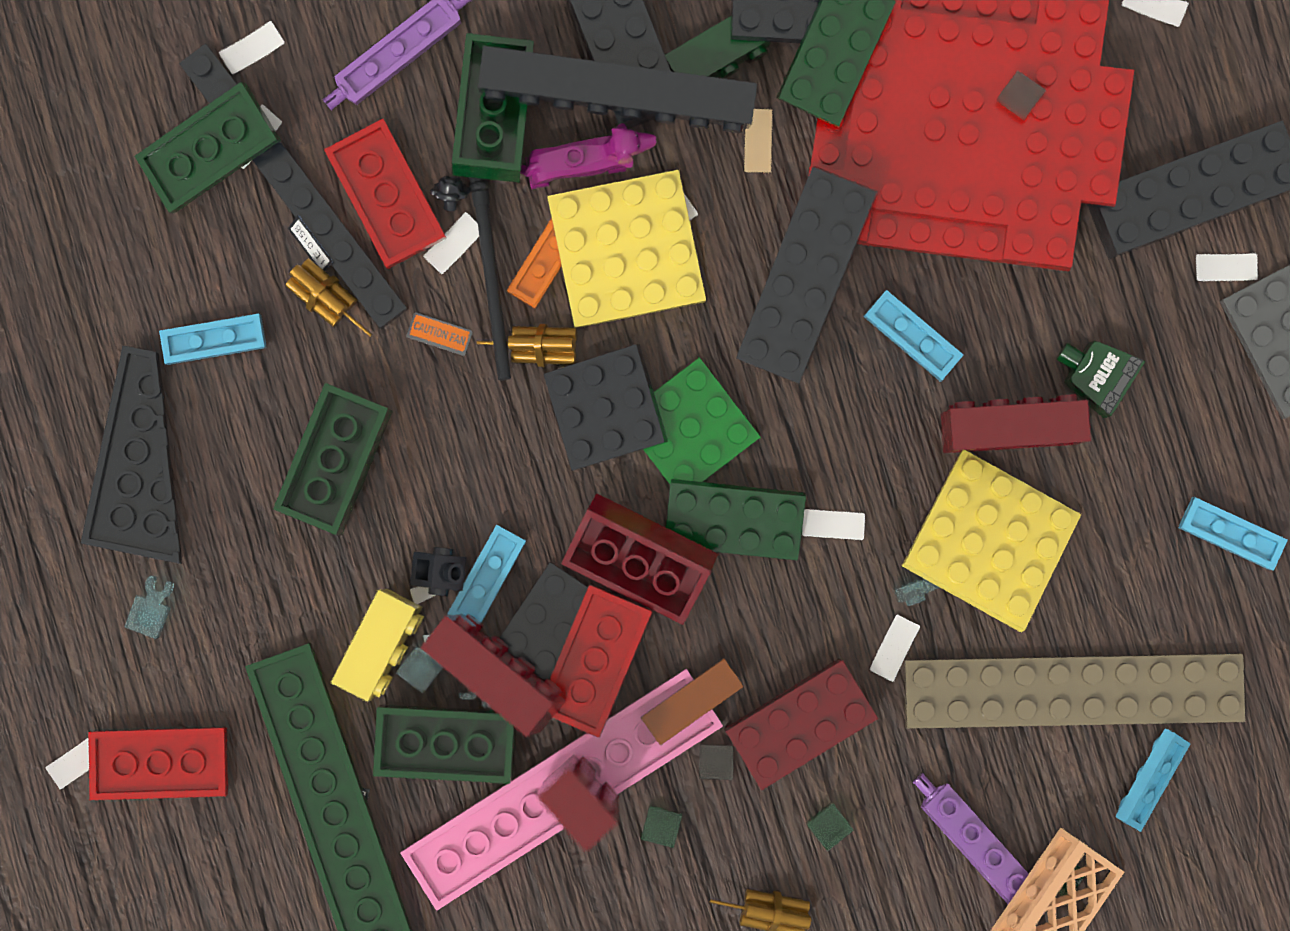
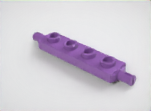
[322,0,472,111]
[912,773,1046,913]

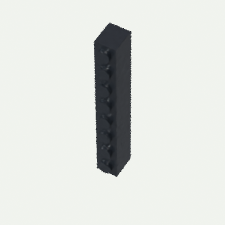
[478,46,757,133]

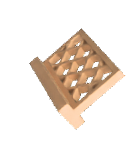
[990,828,1124,931]

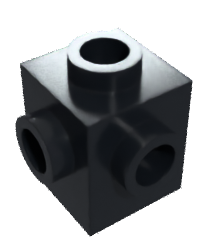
[410,547,467,596]

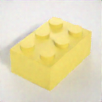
[331,589,424,702]

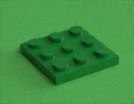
[643,357,760,485]

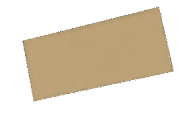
[744,109,772,173]

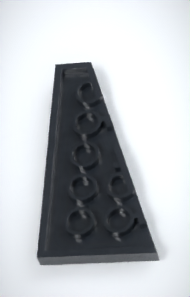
[80,345,183,564]

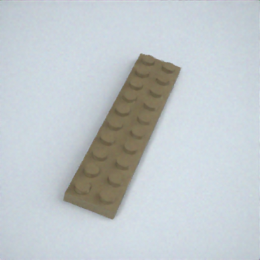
[904,653,1245,729]

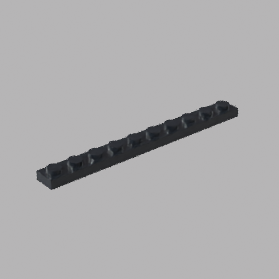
[179,43,408,330]

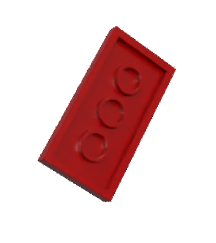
[324,119,446,269]
[550,584,653,738]
[88,727,228,800]

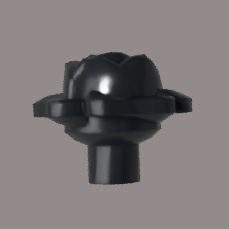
[430,175,471,211]

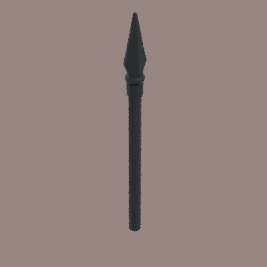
[469,177,511,381]

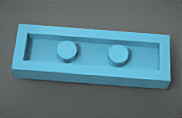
[864,290,963,381]
[159,314,267,365]
[1178,497,1287,570]
[447,525,526,623]
[1115,728,1190,832]

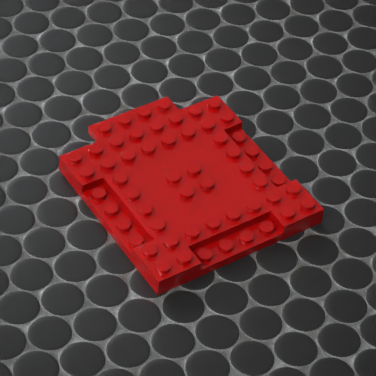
[808,0,1134,271]

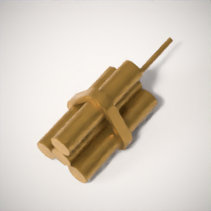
[285,258,372,336]
[477,324,577,367]
[709,889,811,931]

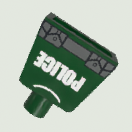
[1056,340,1145,418]

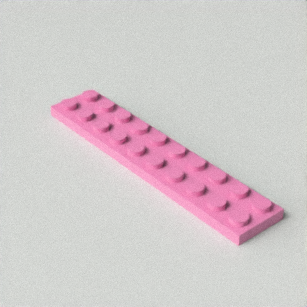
[400,668,723,911]

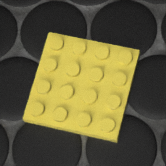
[547,170,706,328]
[902,450,1081,632]

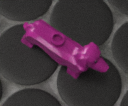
[521,123,657,189]

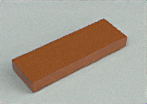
[641,658,744,746]

